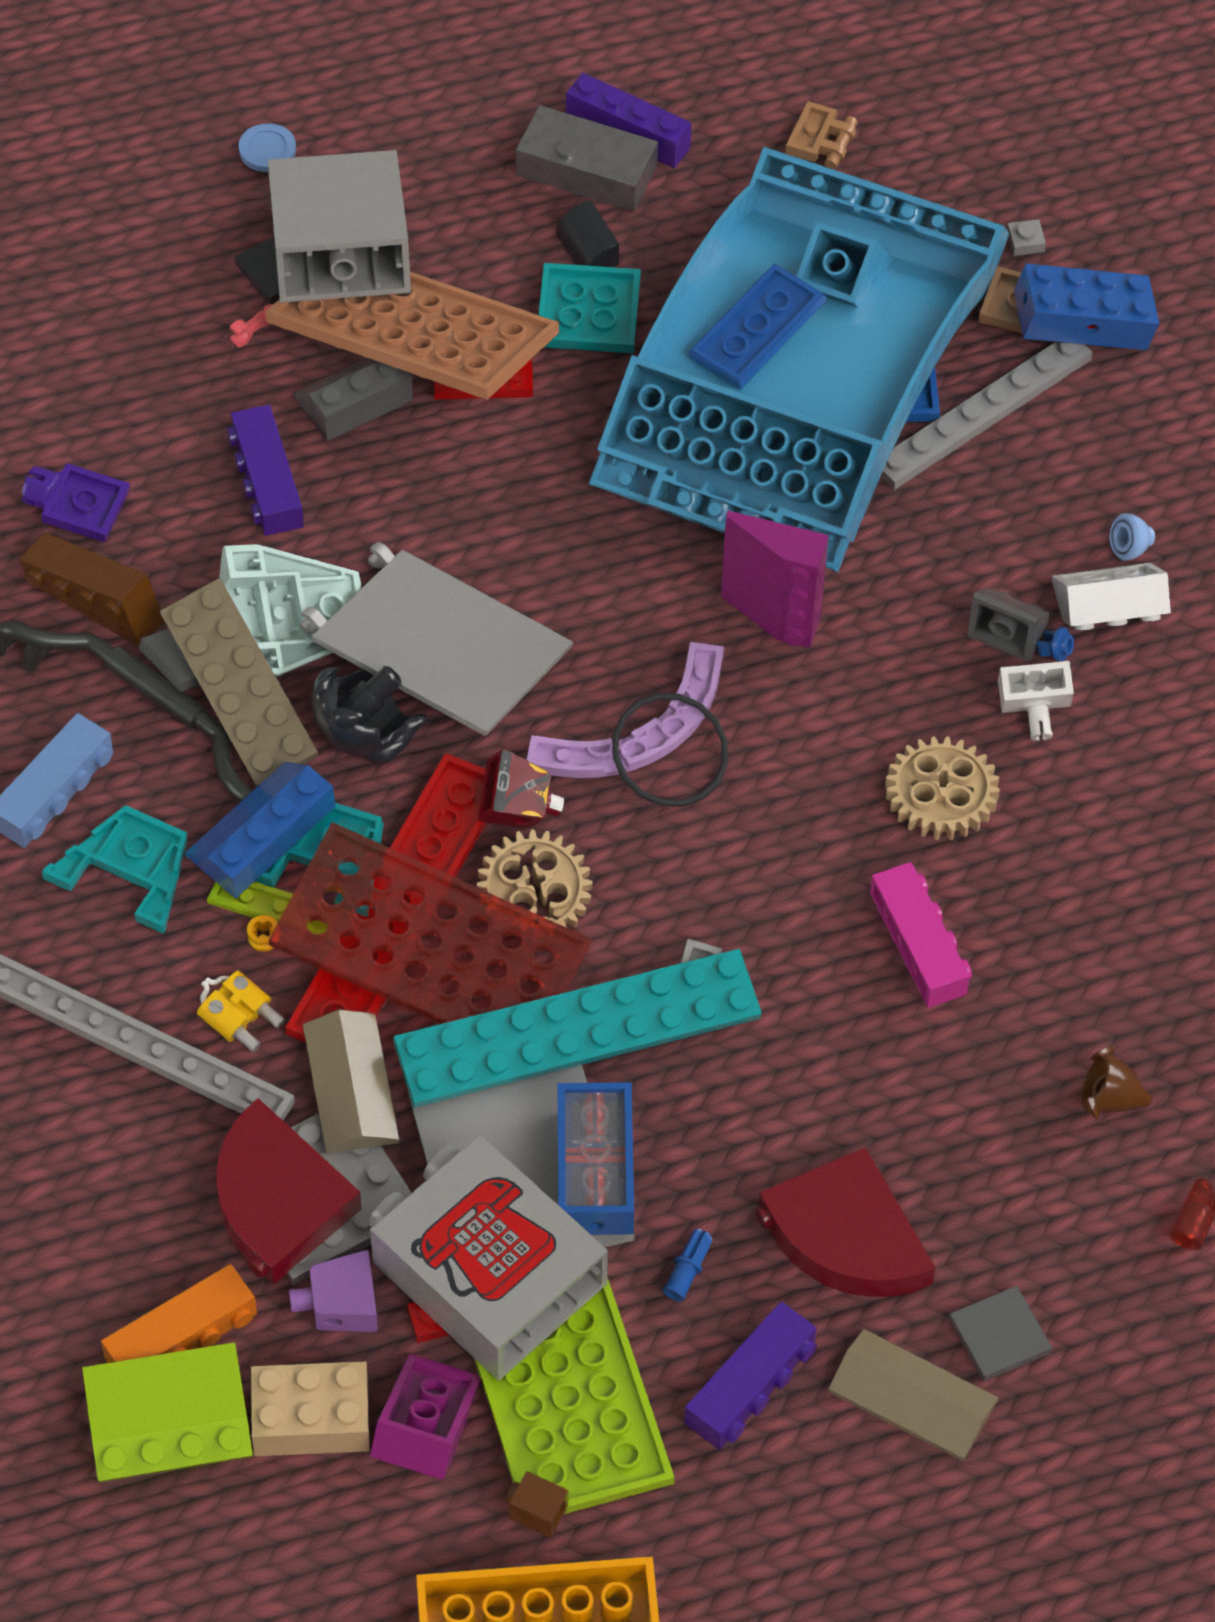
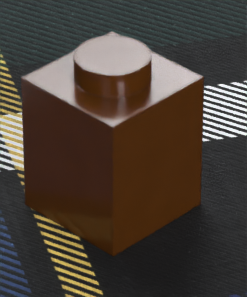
[506,1471,569,1538]

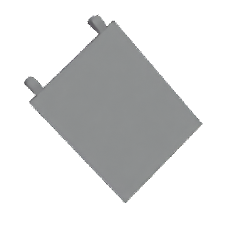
[300,542,573,736]
[407,1065,634,1247]

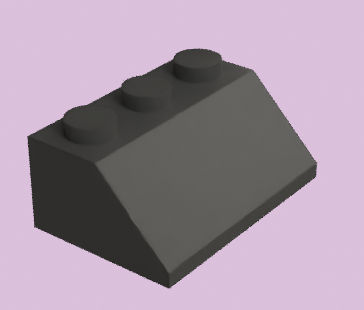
[294,358,413,441]

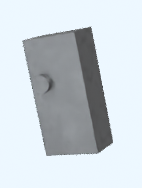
[516,105,658,212]

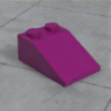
[370,1354,481,1480]

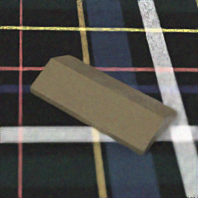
[303,1010,399,1154]
[828,1329,999,1462]

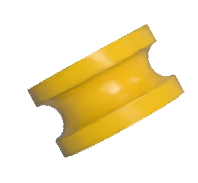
[247,915,280,952]

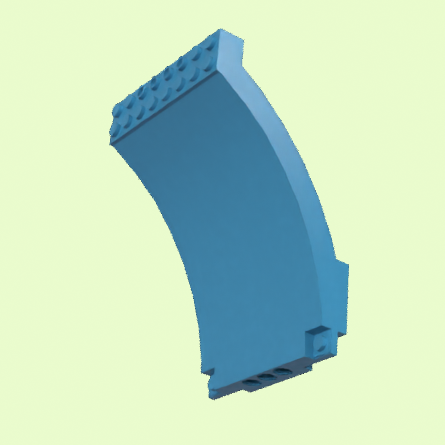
[589,147,1009,572]

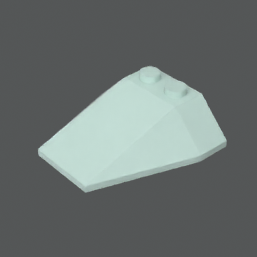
[219,544,362,677]

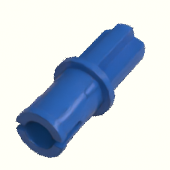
[662,1228,712,1302]

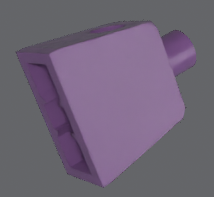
[289,1250,378,1332]

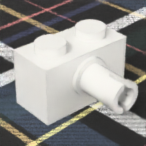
[998,661,1074,741]

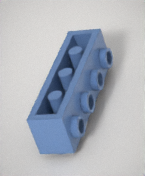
[0,713,113,848]

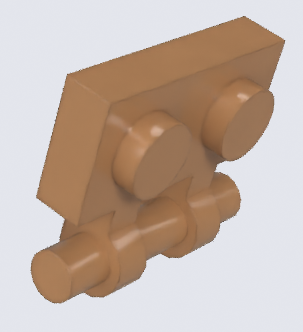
[786,101,858,170]

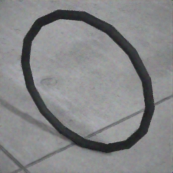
[612,693,728,807]

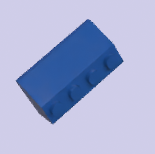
[185,762,336,899]

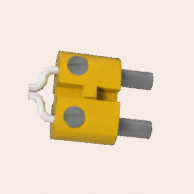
[197,970,285,1053]

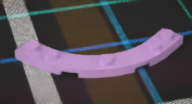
[527,642,724,778]

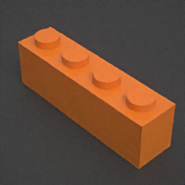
[101,1264,257,1363]

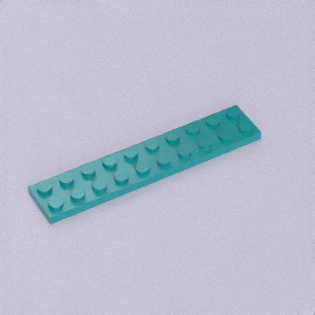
[393,948,762,1108]

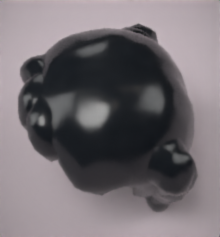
[310,665,428,764]

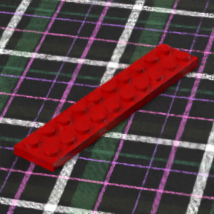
[285,753,487,1043]

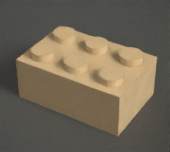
[251,1361,370,1456]

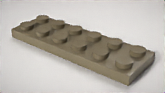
[160,578,320,787]

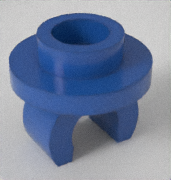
[1036,627,1074,662]

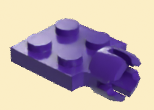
[22,463,130,542]

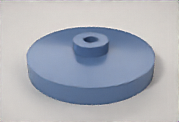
[239,123,296,172]

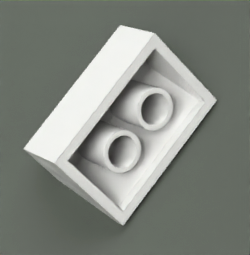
[1052,563,1171,630]

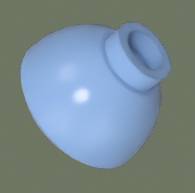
[1109,513,1155,561]

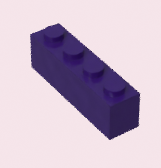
[566,73,692,169]
[227,404,304,536]
[684,1301,817,1450]

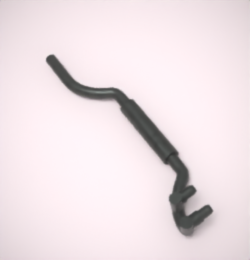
[0,621,253,802]

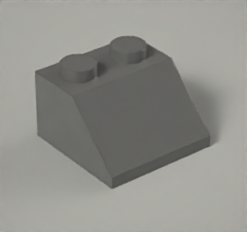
[967,587,1049,662]

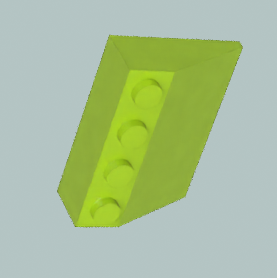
[82,1342,253,1483]

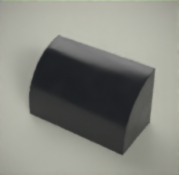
[556,199,619,267]

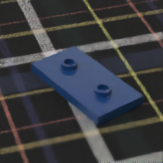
[689,263,826,390]

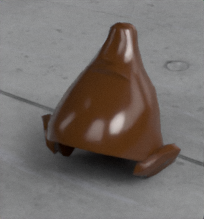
[1081,1046,1152,1120]

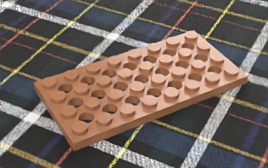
[265,272,559,400]

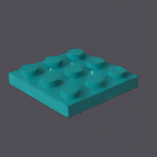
[538,263,641,353]

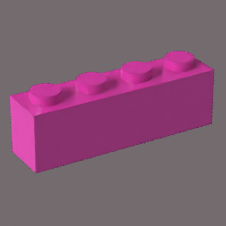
[870,862,972,1008]

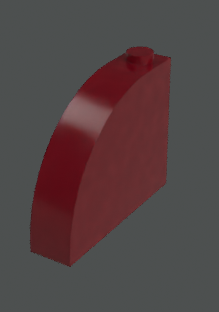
[216,1098,362,1285]
[755,1147,935,1297]

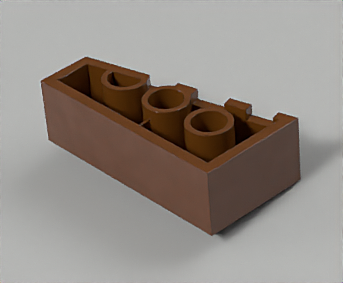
[19,532,164,647]

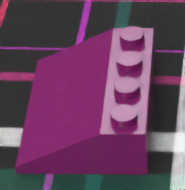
[721,511,829,648]

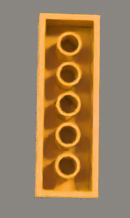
[416,1556,659,1622]

